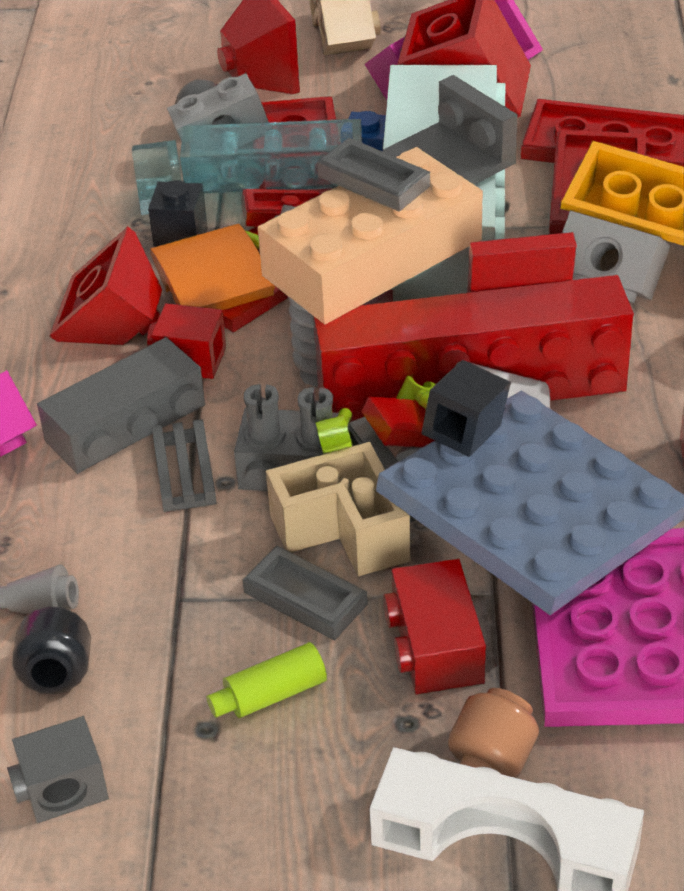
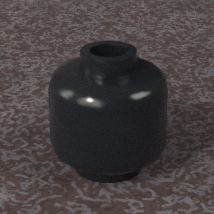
[12,606,91,694]

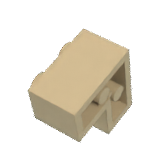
[309,0,381,55]
[266,442,410,577]

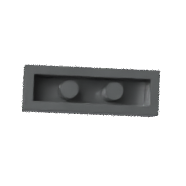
[37,337,205,474]

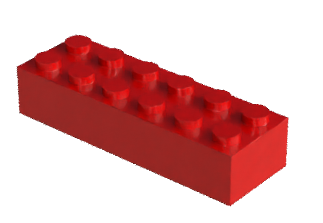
[313,275,634,422]

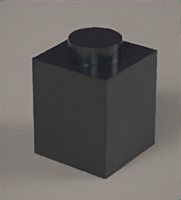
[148,180,208,247]
[421,360,511,457]

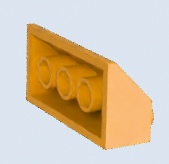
[561,141,684,246]

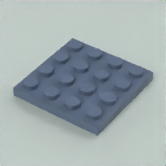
[376,390,684,615]

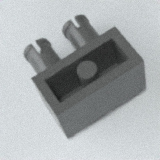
[234,384,349,491]

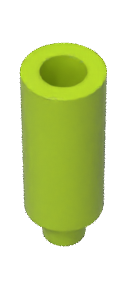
[206,642,327,718]

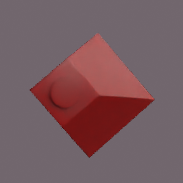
[217,0,300,95]
[49,226,162,345]

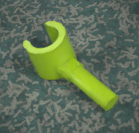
[396,376,436,409]
[315,408,352,454]

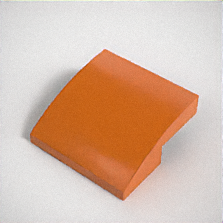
[150,223,275,310]

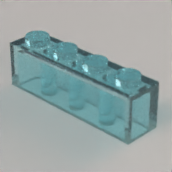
[180,119,362,193]

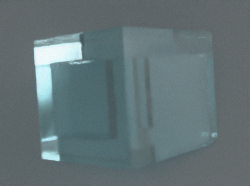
[132,140,182,215]

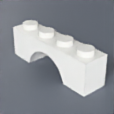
[370,747,644,891]

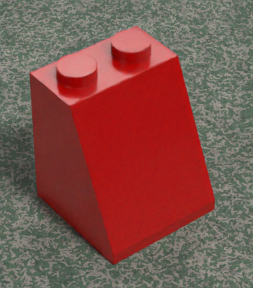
[397,0,531,118]

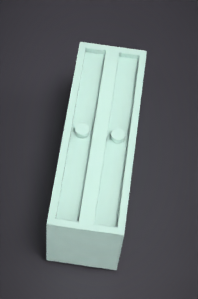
[383,65,505,302]

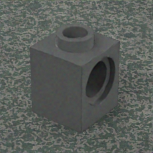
[7,716,109,824]

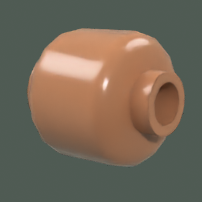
[448,688,539,778]

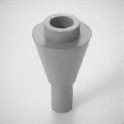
[0,565,79,614]

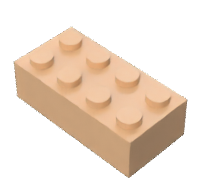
[258,147,483,325]

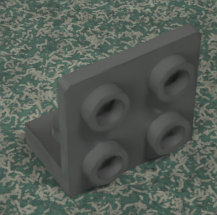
[383,75,518,185]

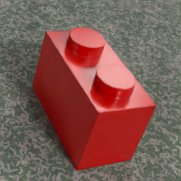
[383,558,486,695]

